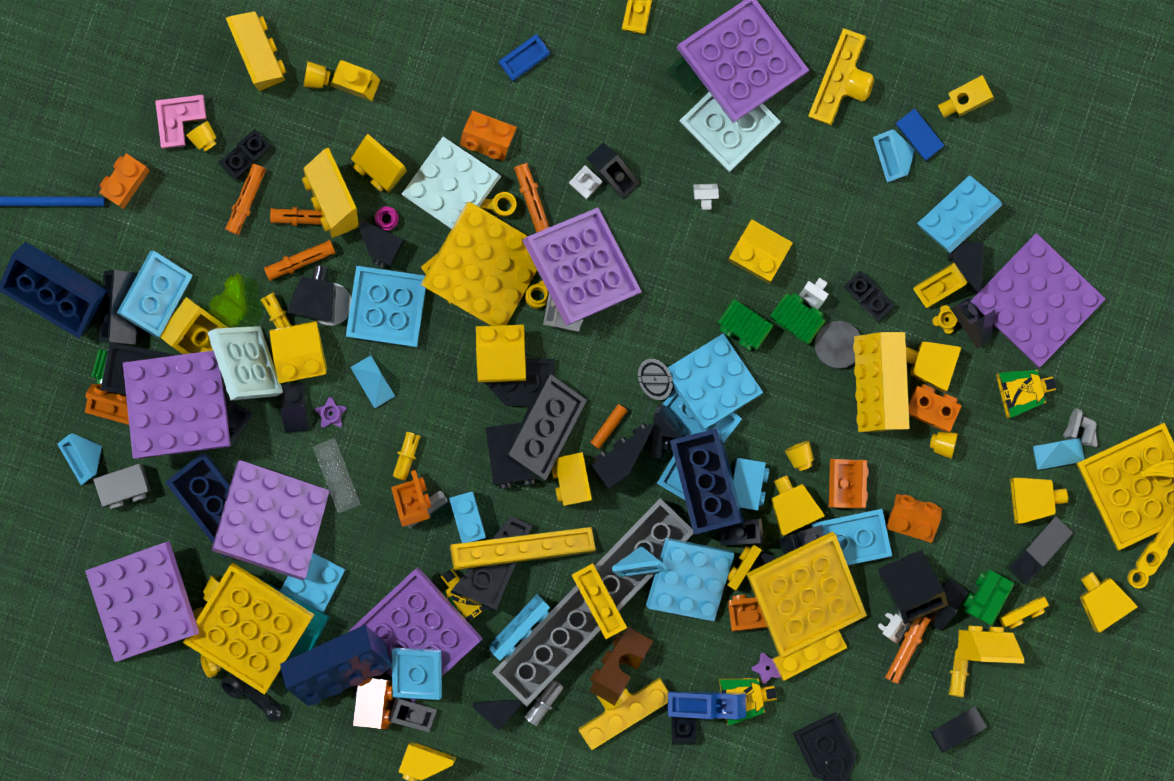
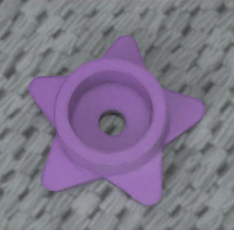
[315,397,346,427]
[751,653,781,684]

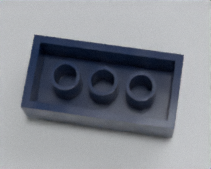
[0,242,107,338]
[670,428,744,535]
[165,452,231,558]
[280,625,393,706]

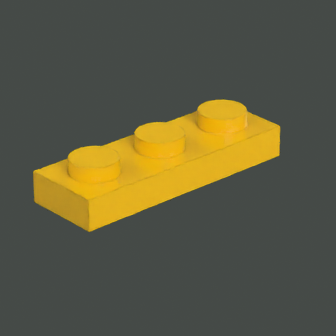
[572,563,627,639]
[772,630,847,681]

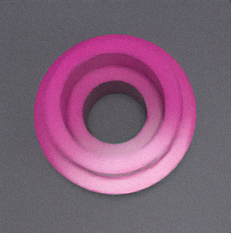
[375,207,399,231]

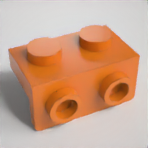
[460,110,517,161]
[85,384,129,425]
[829,459,869,508]
[391,470,432,527]
[886,494,942,543]
[728,595,768,632]

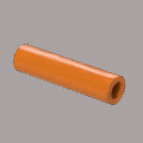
[590,404,628,449]

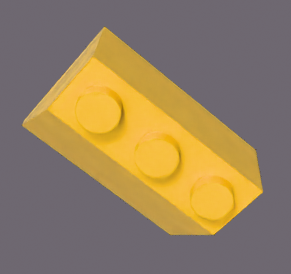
[226,11,287,91]
[302,148,359,238]

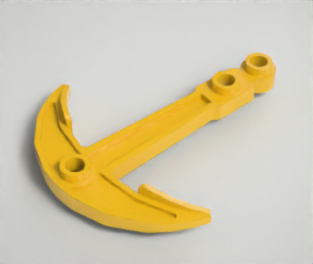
[1127,459,1174,588]

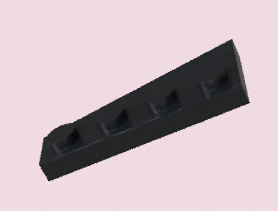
[450,516,532,612]

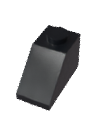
[586,142,640,199]
[358,219,404,269]
[947,242,984,292]

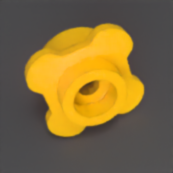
[932,305,959,334]

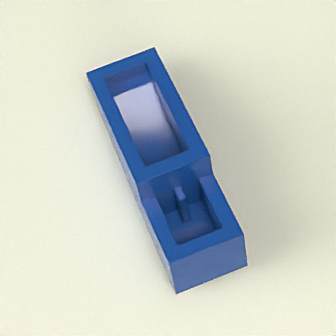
[668,692,746,719]

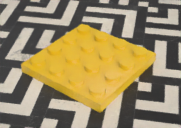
[420,201,537,326]
[1076,423,1174,550]
[746,532,867,658]
[183,563,315,695]

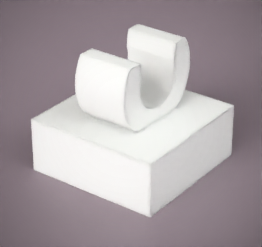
[569,166,603,200]
[693,184,719,210]
[799,278,829,309]
[878,613,911,645]

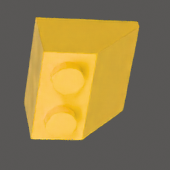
[351,134,407,193]
[728,219,793,284]
[160,297,229,355]
[269,321,327,383]
[476,325,526,382]
[552,452,592,506]
[958,626,1024,663]
[399,741,457,781]

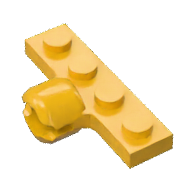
[808,28,874,126]
[579,677,669,750]

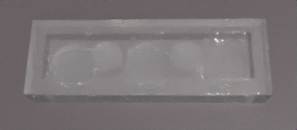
[312,438,361,514]

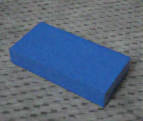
[498,34,551,82]
[895,108,944,161]

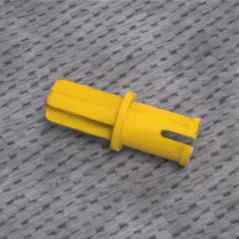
[260,292,292,329]
[393,432,421,480]
[949,649,969,697]

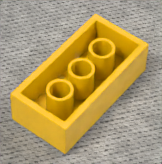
[853,332,910,432]

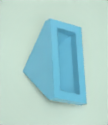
[873,129,915,182]
[350,355,395,408]
[57,433,102,485]
[1033,438,1084,470]
[612,546,666,577]

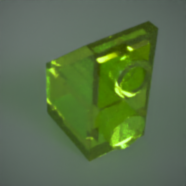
[209,273,249,328]

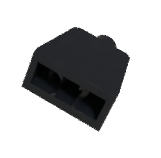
[287,265,336,324]

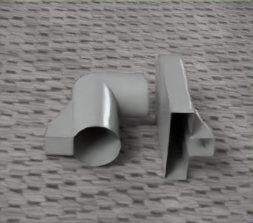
[1063,408,1098,448]

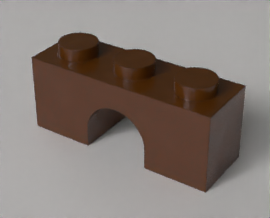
[590,627,653,706]

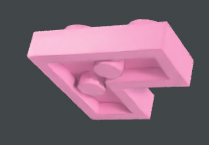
[156,95,207,149]

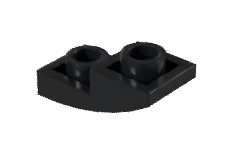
[219,129,271,181]
[844,270,895,324]
[930,706,987,753]
[671,717,696,745]

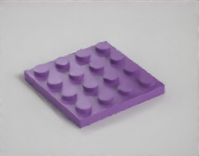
[676,0,809,123]
[522,208,642,326]
[970,233,1105,368]
[123,350,231,459]
[211,460,330,581]
[85,541,199,662]
[349,567,483,702]

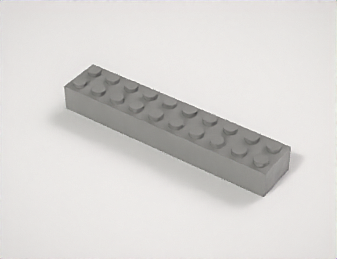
[492,498,693,706]

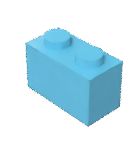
[733,458,769,510]
[449,491,487,543]

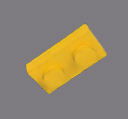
[913,263,967,308]
[727,545,762,590]
[998,596,1049,629]

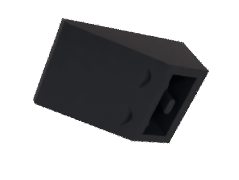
[592,423,653,490]

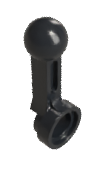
[221,674,284,722]

